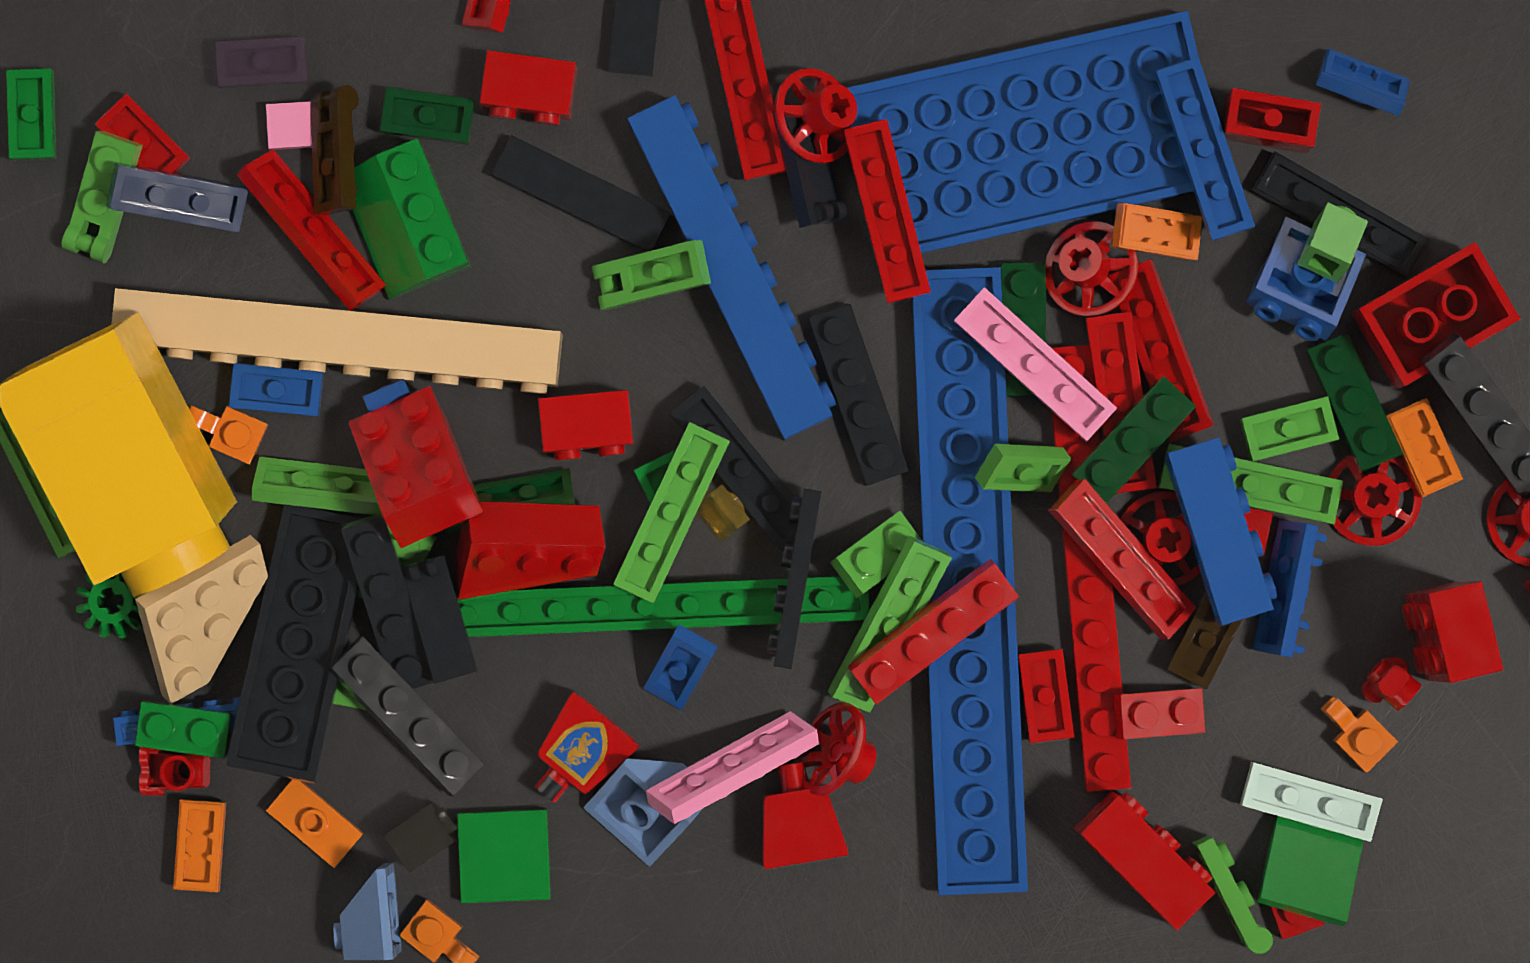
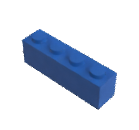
[1163,437,1277,626]

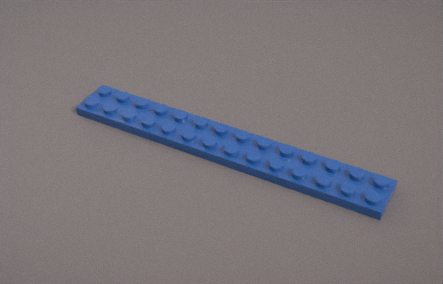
[912,267,1028,895]

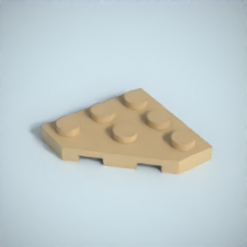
[135,535,268,704]

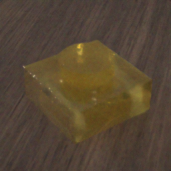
[698,485,750,542]

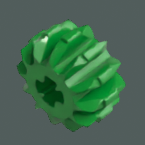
[76,573,144,638]

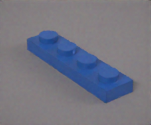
[1154,57,1255,242]

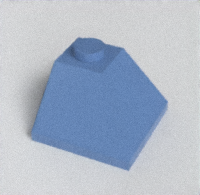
[584,758,702,867]
[333,862,402,960]

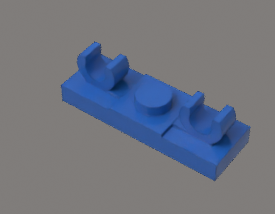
[1253,520,1327,658]

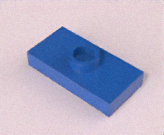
[1316,49,1410,116]

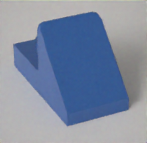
[643,624,718,711]

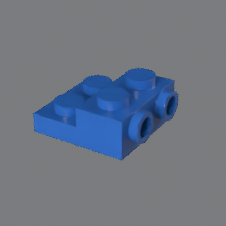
[1246,217,1366,341]

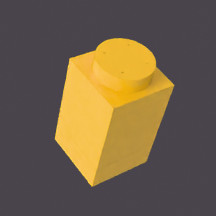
[0,311,237,597]

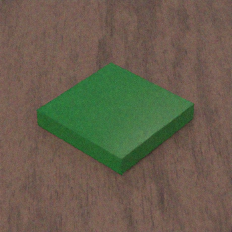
[458,809,551,903]
[1257,816,1364,927]

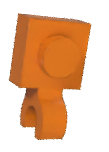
[190,405,269,465]
[1320,696,1398,773]
[399,899,480,963]

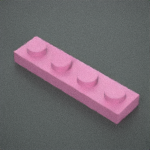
[953,287,1117,442]
[646,711,819,824]

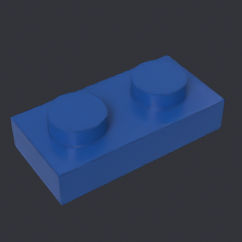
[229,363,324,417]

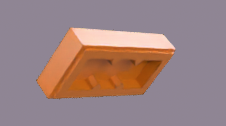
[1112,203,1203,261]
[1386,398,1463,498]
[266,779,364,868]
[173,799,227,892]

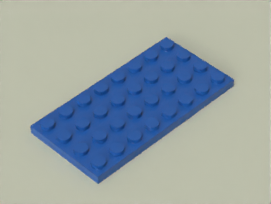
[848,11,1199,254]

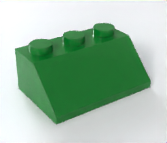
[353,138,472,300]

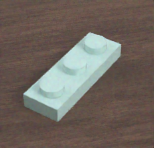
[1239,762,1383,842]

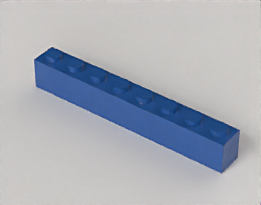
[627,95,837,441]

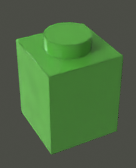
[1297,202,1368,283]

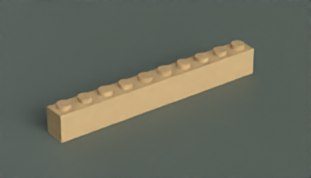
[111,288,563,394]

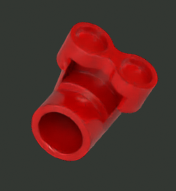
[1361,657,1421,711]
[139,747,210,796]

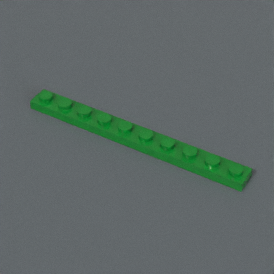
[456,577,869,637]

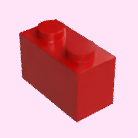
[480,50,578,126]
[1221,88,1321,153]
[538,390,634,461]

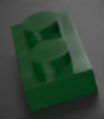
[380,87,476,145]

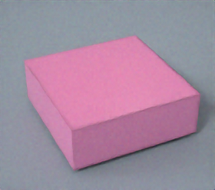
[266,102,312,150]

